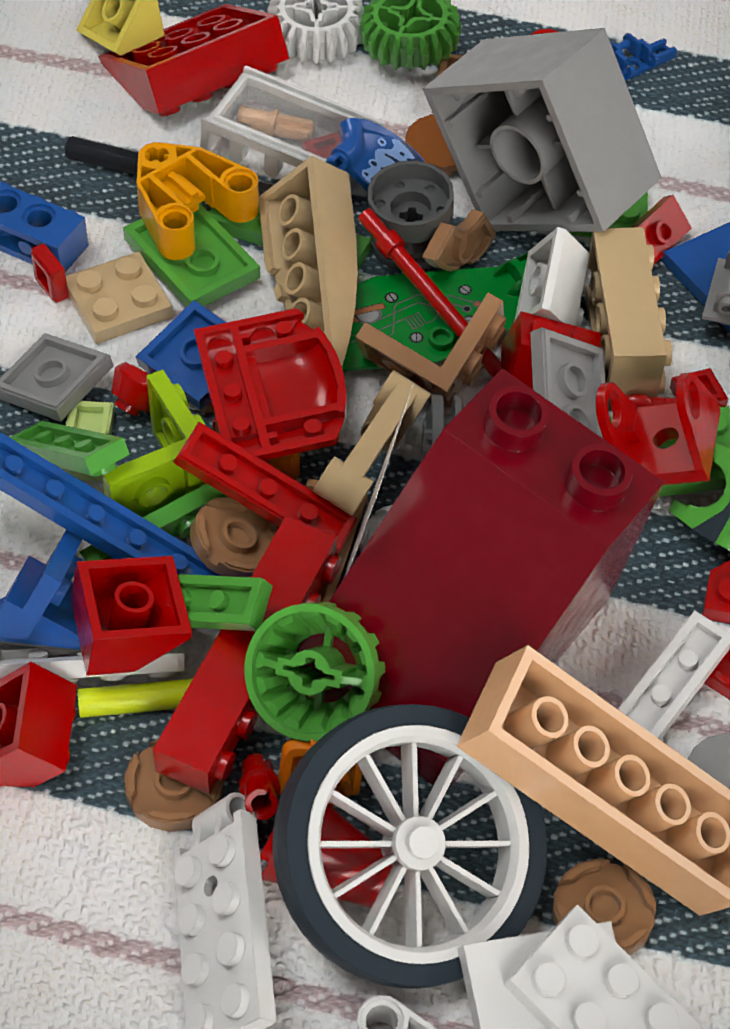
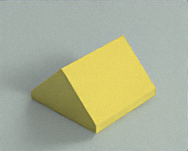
[76,0,165,55]

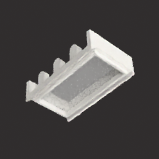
[200,65,385,193]

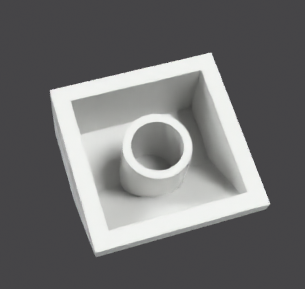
[514,227,591,327]

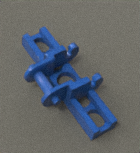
[610,33,677,81]

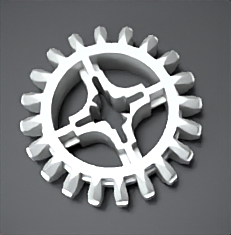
[268,0,364,65]

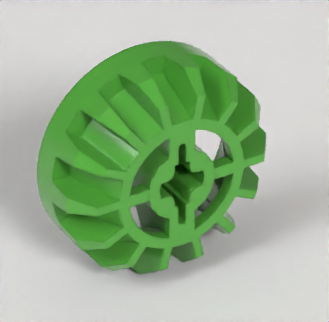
[244,602,385,741]

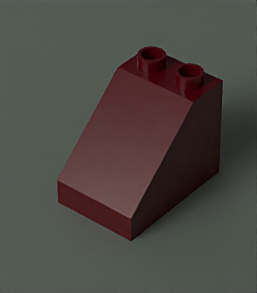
[296,368,665,792]

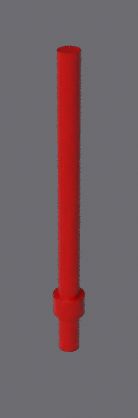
[358,208,501,378]

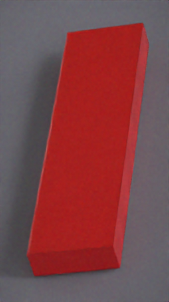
[173,422,358,556]

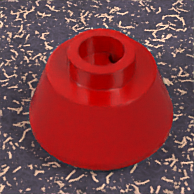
[111,362,150,417]

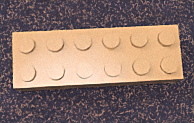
[457,645,730,916]

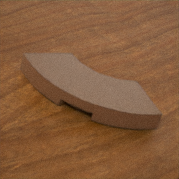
[422,209,496,272]

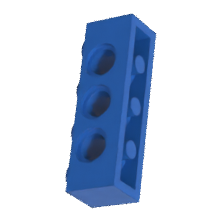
[0,181,89,273]

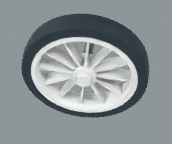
[273,704,547,989]

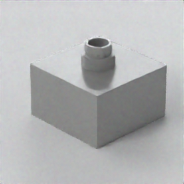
[423,28,662,232]

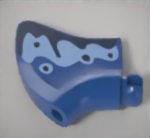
[326,118,425,192]

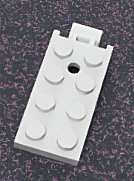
[173,792,277,1029]

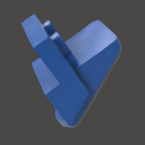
[0,530,83,651]

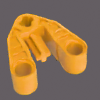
[137,142,259,260]

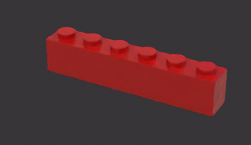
[153,516,341,795]

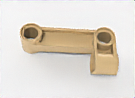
[313,370,431,516]

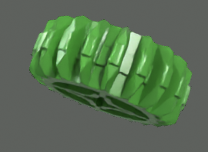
[360,0,461,72]

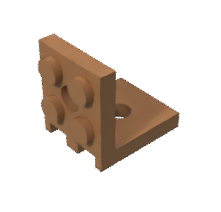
[356,292,506,409]

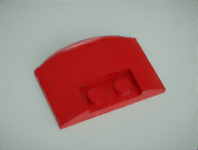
[194,308,347,461]

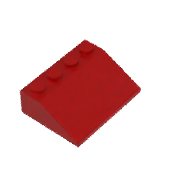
[98,4,290,116]

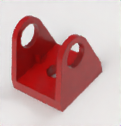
[596,372,721,485]

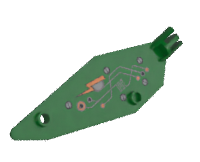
[342,252,528,372]

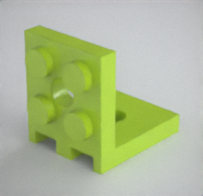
[102,369,207,518]

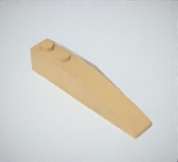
[259,156,358,366]

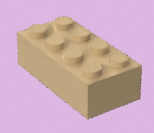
[584,227,672,411]

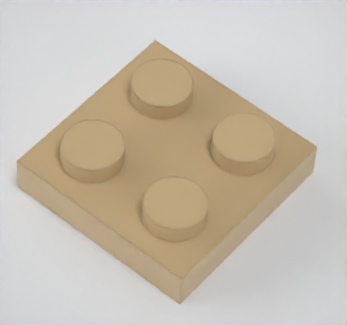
[66,251,173,344]

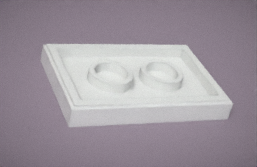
[458,921,616,1029]

